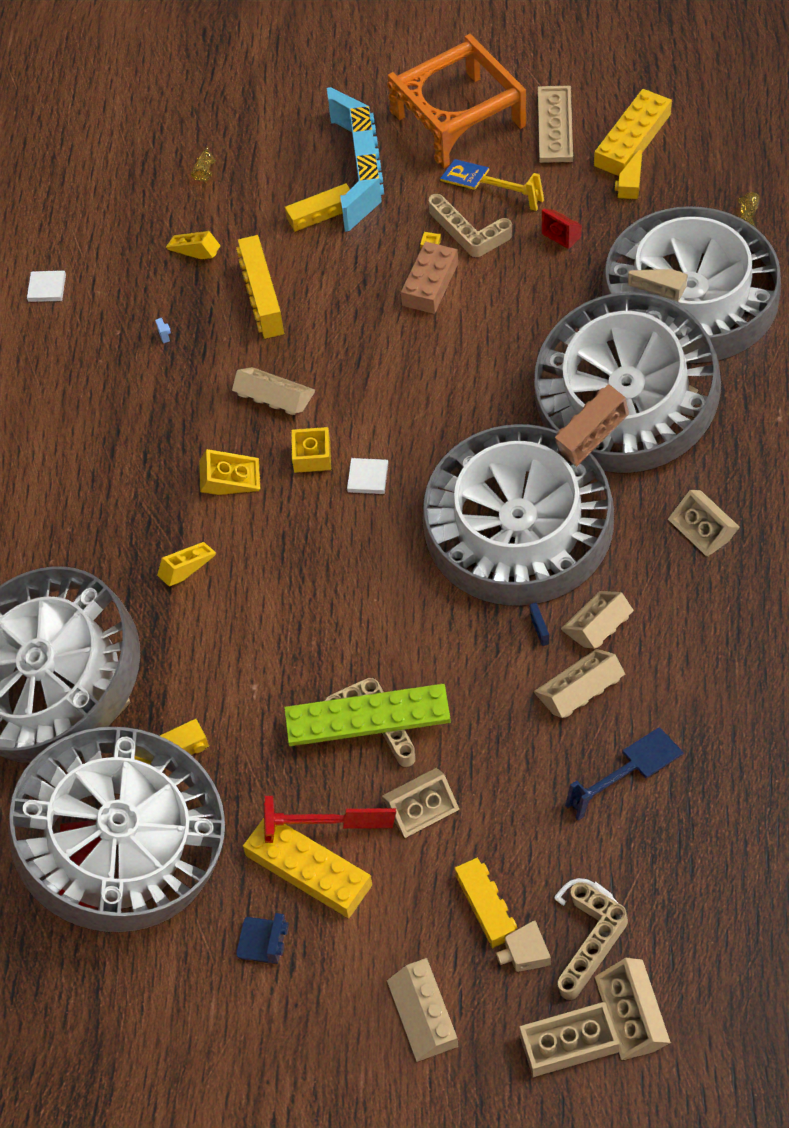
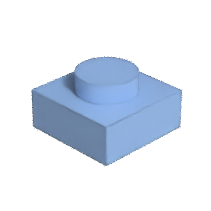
[155,318,171,343]

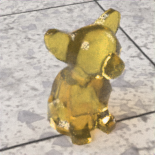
[191,146,216,182]
[738,192,761,228]

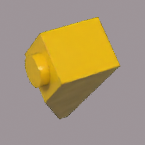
[615,150,642,199]
[166,231,220,259]
[157,542,216,586]

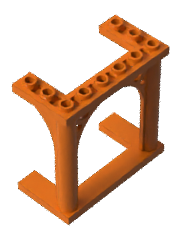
[387,34,526,169]

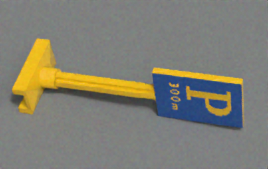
[440,159,544,211]

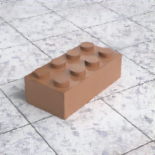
[401,242,458,314]
[555,384,629,467]

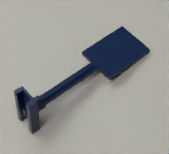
[565,727,684,821]

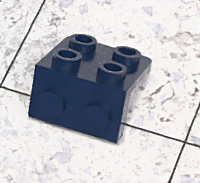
[236,913,289,964]

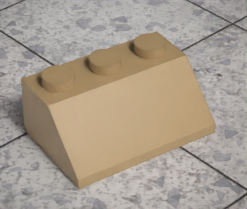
[668,490,740,556]
[561,591,634,649]
[382,768,459,838]

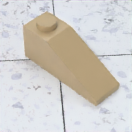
[628,269,688,302]

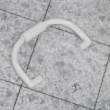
[554,878,621,937]

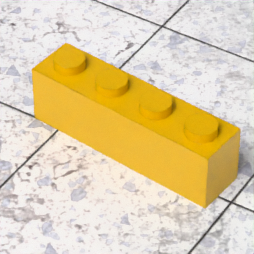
[285,183,350,232]
[134,719,209,770]
[455,857,517,949]

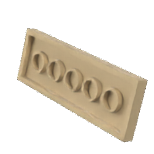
[538,86,573,163]

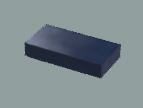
[529,602,549,646]

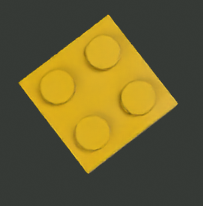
[292,427,331,473]

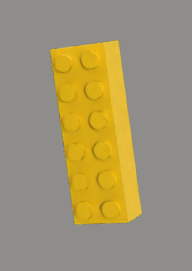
[594,89,672,176]
[236,235,284,339]
[243,818,372,919]

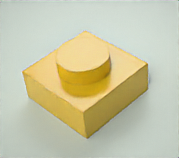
[420,232,441,249]

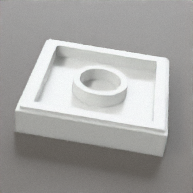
[27,271,66,302]
[347,458,388,494]

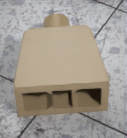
[496,921,551,972]

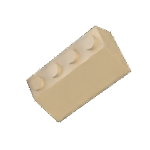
[232,367,315,415]
[534,649,625,718]
[387,958,458,1062]
[595,958,671,1060]

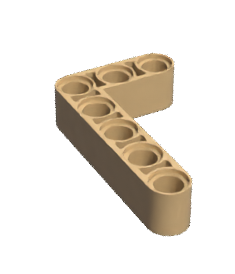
[429,194,512,257]
[325,678,415,767]
[558,882,628,1000]

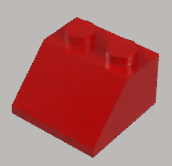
[542,208,582,249]

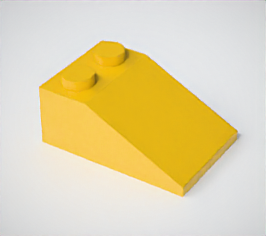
[199,449,260,495]

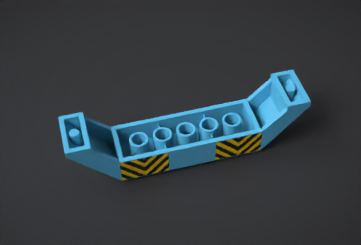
[327,87,384,232]

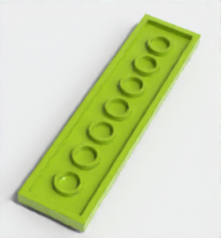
[285,684,451,746]

